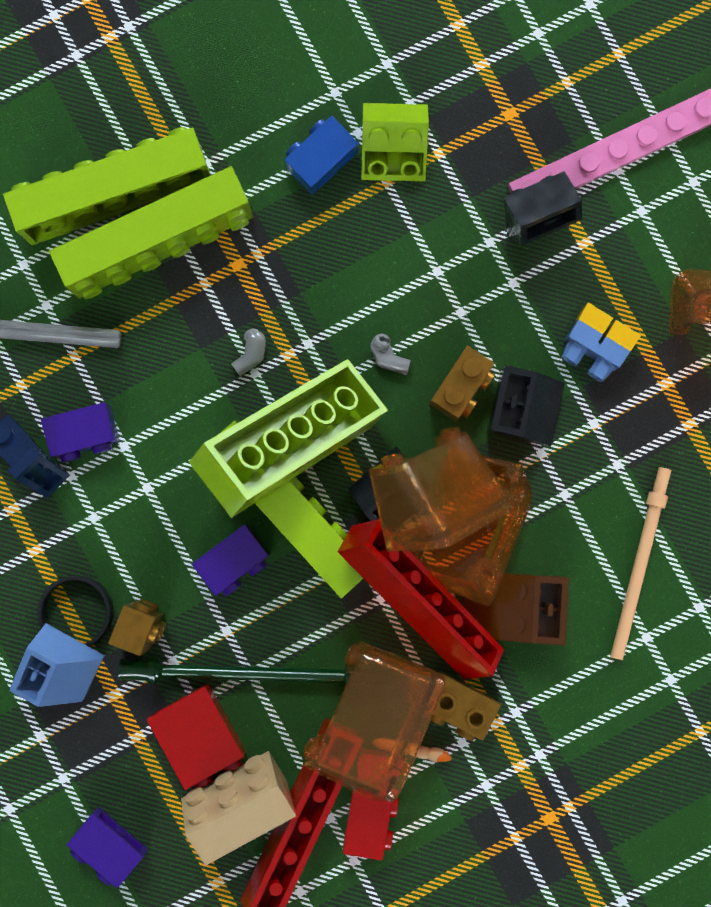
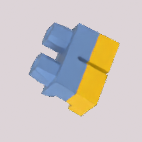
[561,302,641,382]

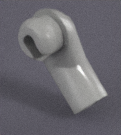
[231,328,266,377]
[370,334,411,375]

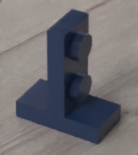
[0,414,70,498]

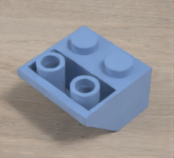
[9,623,105,707]

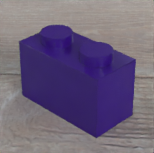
[41,402,120,463]
[191,524,270,596]
[66,806,148,888]

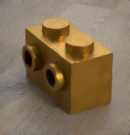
[429,345,495,421]
[108,599,166,656]
[422,671,501,741]

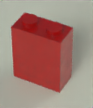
[146,683,246,790]

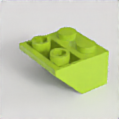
[361,103,429,181]

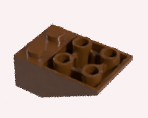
[463,570,569,645]

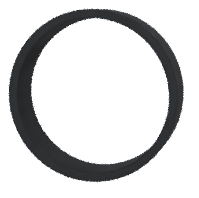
[37,576,114,646]

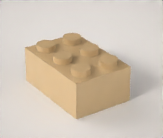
[181,751,296,866]

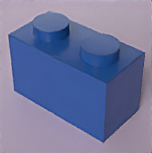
[284,115,359,195]

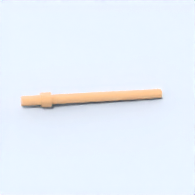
[610,467,672,660]

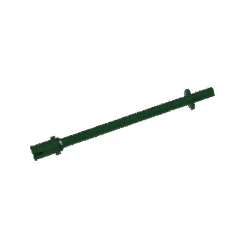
[118,657,383,691]

